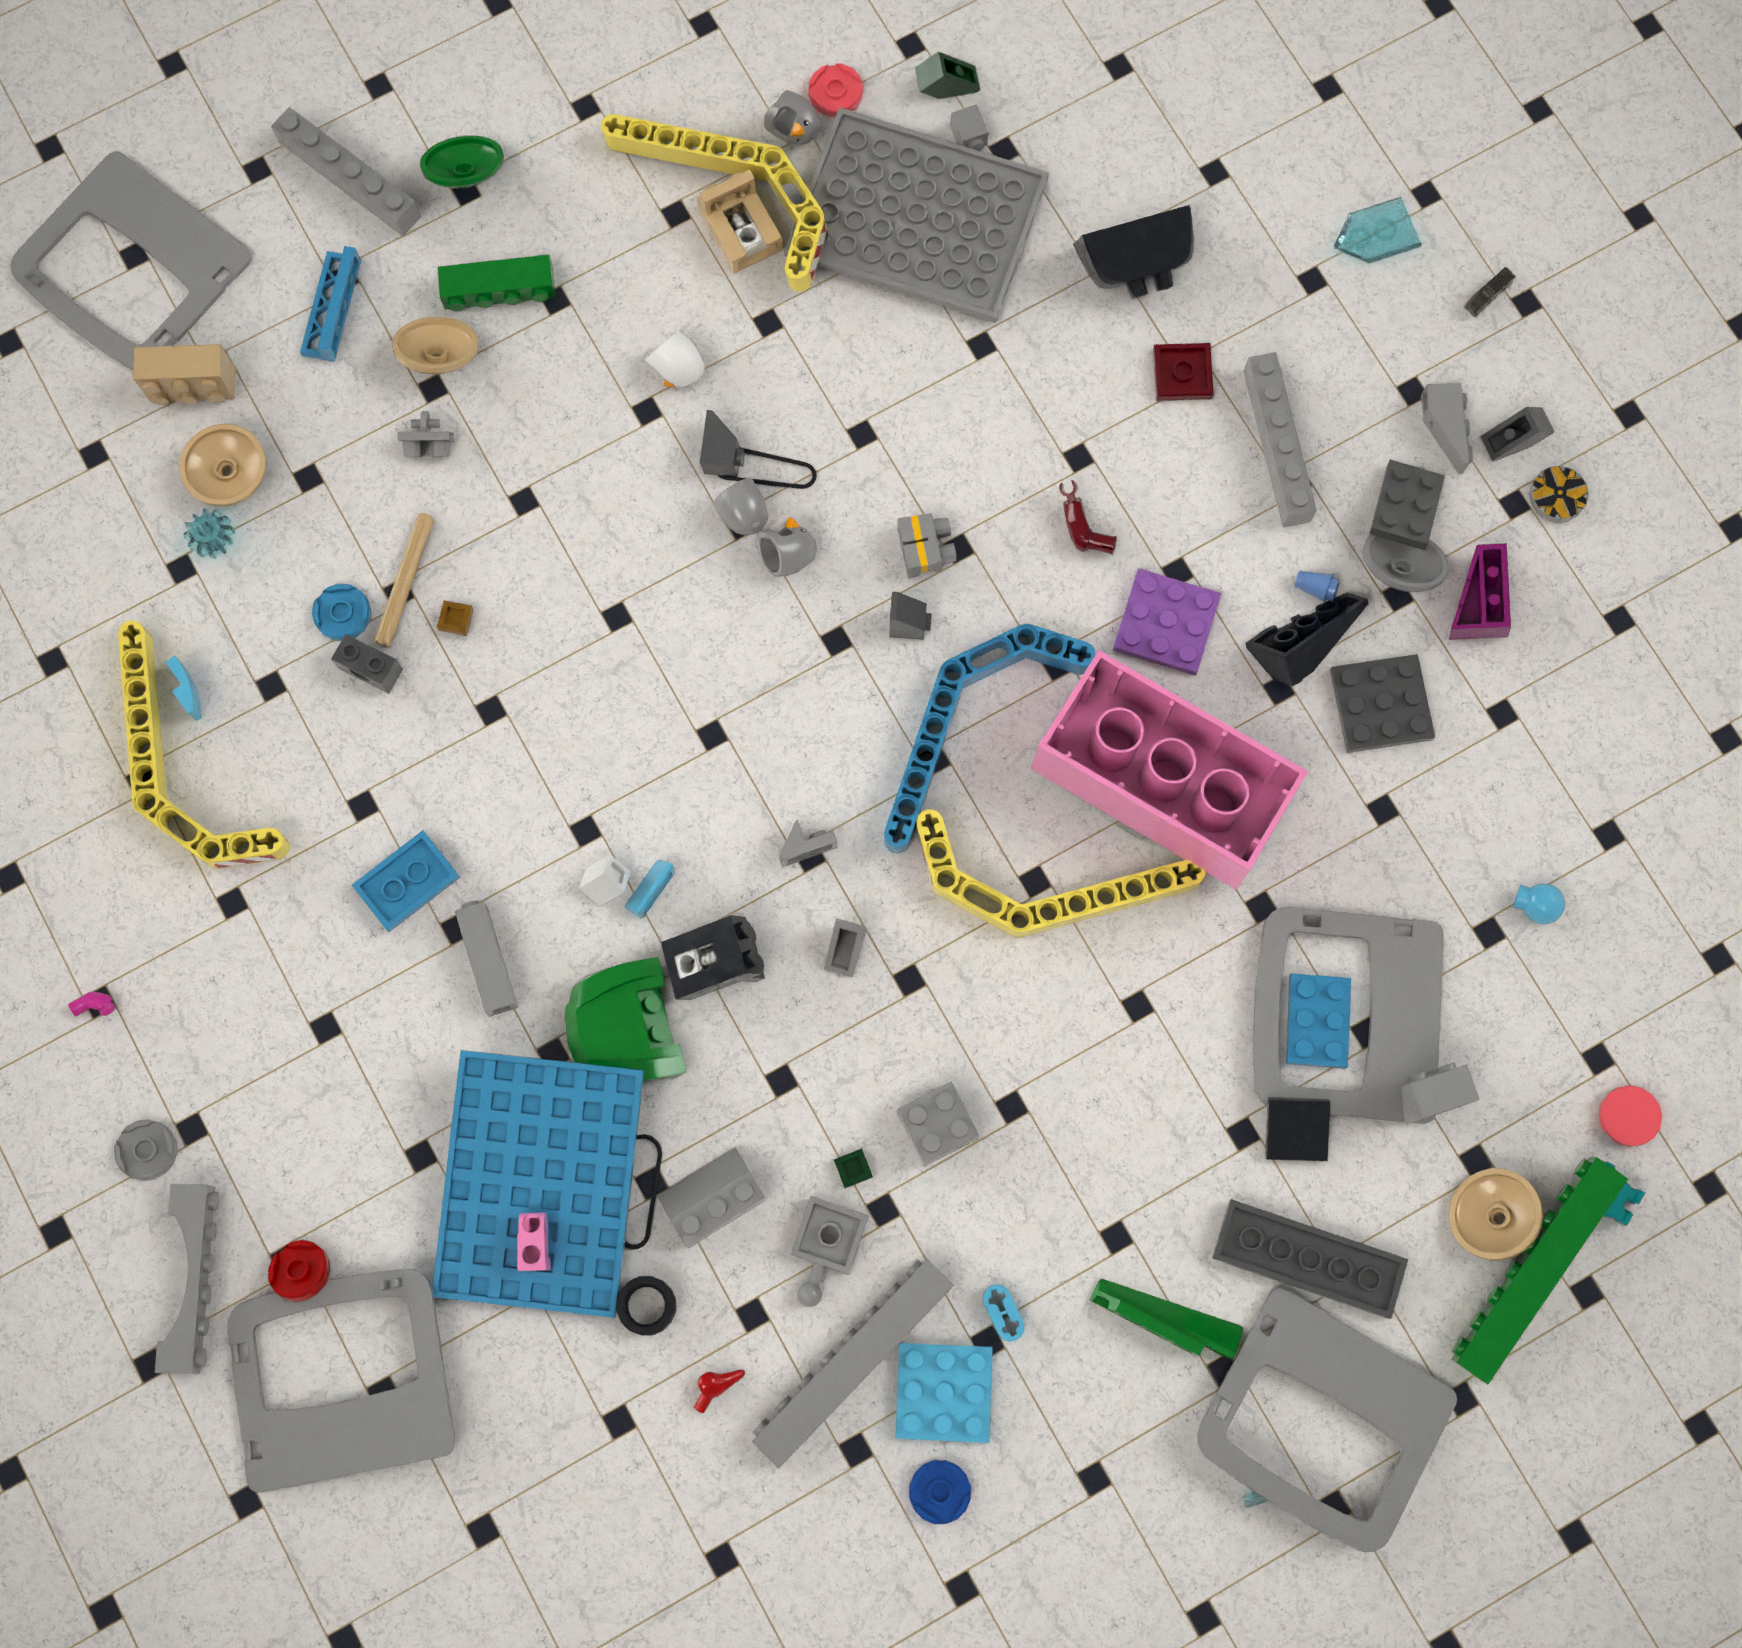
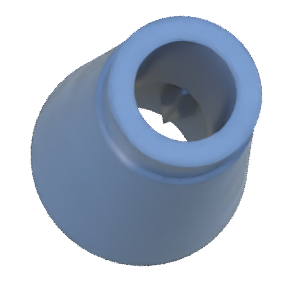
[1294,570,1340,602]

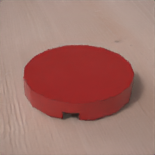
[268,1240,330,1302]

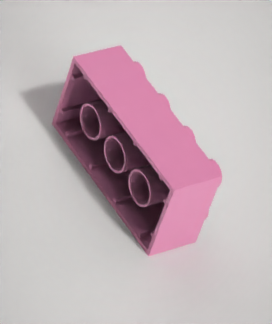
[1031,650,1308,890]

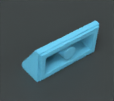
[625,860,675,919]

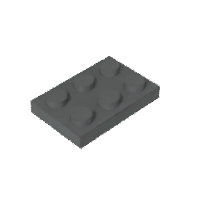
[1369,459,1445,550]

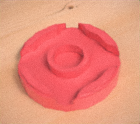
[809,63,863,117]
[1598,1085,1662,1147]

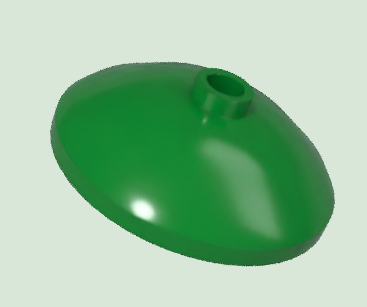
[420,135,504,189]

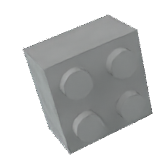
[897,1082,979,1167]

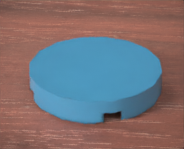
[312,584,372,641]

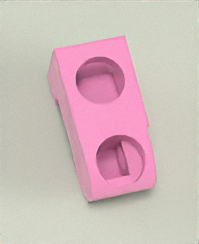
[517,1212,551,1271]

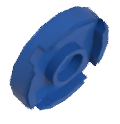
[909,1460,971,1524]

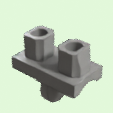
[397,411,454,457]

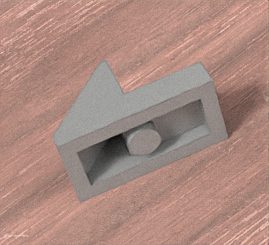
[779,820,838,867]

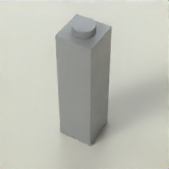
[455,900,518,1017]

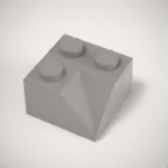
[1401,1062,1480,1125]

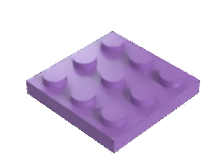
[1113,568,1221,676]

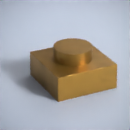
[437,600,474,636]

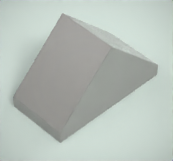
[824,918,866,977]

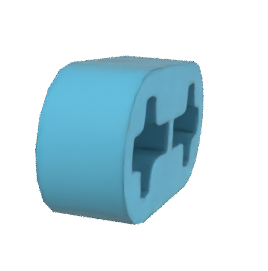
[983,1284,1024,1342]

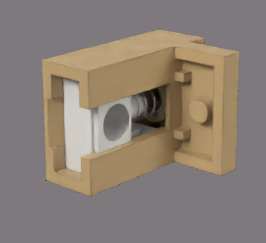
[696,169,783,274]

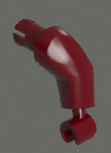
[1059,480,1117,555]

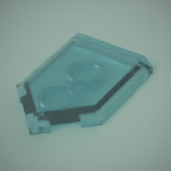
[1333,197,1422,264]

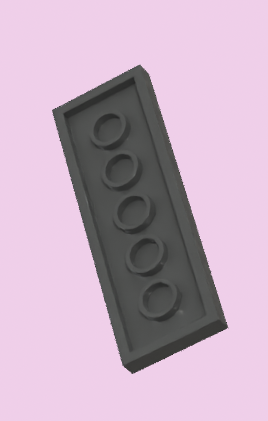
[1212,1199,1408,1319]

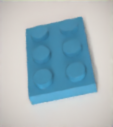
[352,830,460,932]
[1286,974,1351,1069]

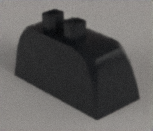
[1073,205,1194,299]

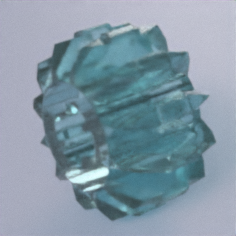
[183,508,235,558]

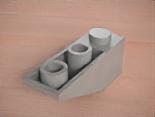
[1421,383,1473,474]

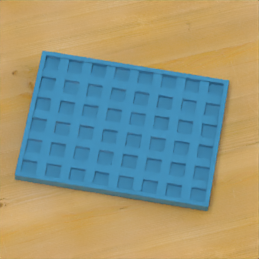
[432,1050,644,1318]

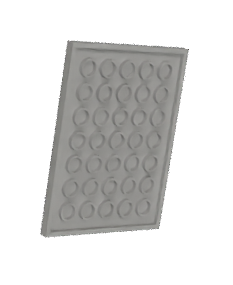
[784,107,1049,323]

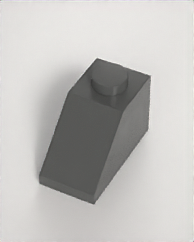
[1480,407,1555,461]
[699,410,745,476]
[889,591,932,640]

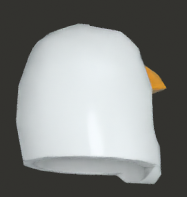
[644,331,705,388]

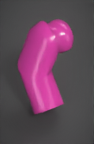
[68,991,115,1017]

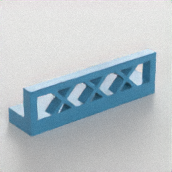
[300,246,361,362]

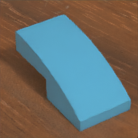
[165,656,201,721]

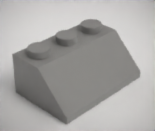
[657,1148,767,1249]

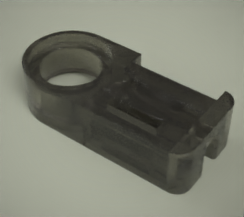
[1464,267,1516,317]

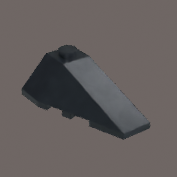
[1245,592,1369,686]

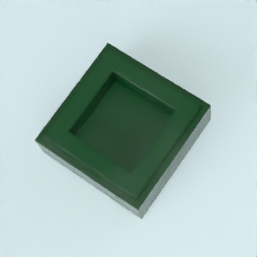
[834,1149,873,1189]

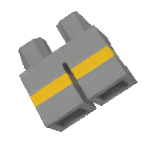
[897,513,957,579]

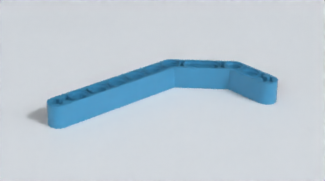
[884,624,1095,854]

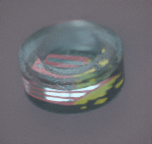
[1242,1492,1268,1508]

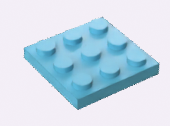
[895,1343,992,1443]

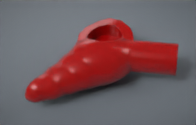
[694,1370,745,1413]

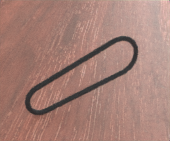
[717,447,816,489]
[624,1134,662,1249]

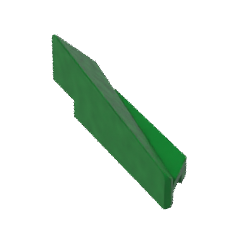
[1089,1279,1243,1360]

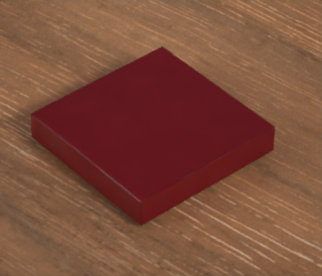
[1153,343,1214,401]

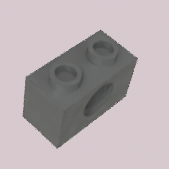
[331,634,403,694]

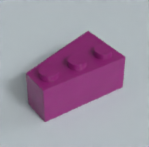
[1449,543,1511,640]

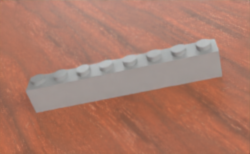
[752,1259,954,1469]

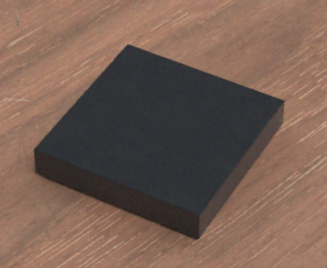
[1265,1097,1331,1161]

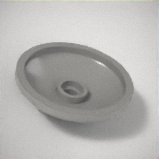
[1362,535,1449,592]

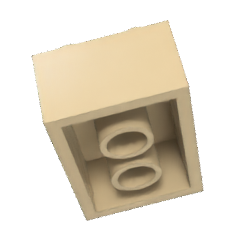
[133,344,235,405]

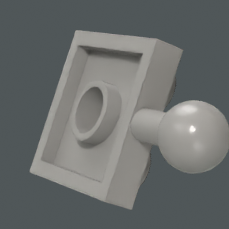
[791,1196,869,1307]

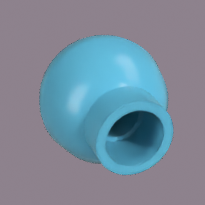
[1513,884,1565,925]

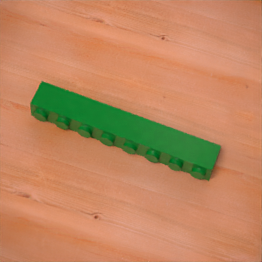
[1451,1157,1628,1385]

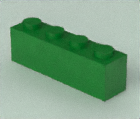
[437,254,556,311]

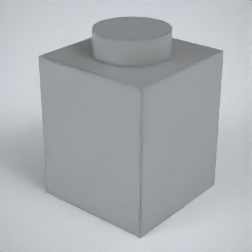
[950,104,989,151]

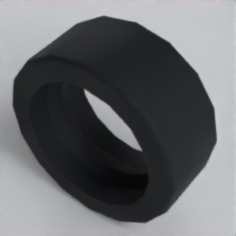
[617,1276,676,1335]

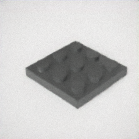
[1330,654,1435,753]

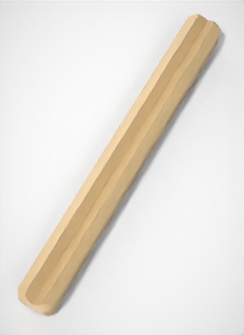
[375,513,434,648]

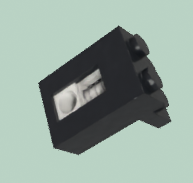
[661,915,765,1000]

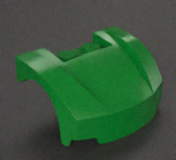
[565,957,686,1082]

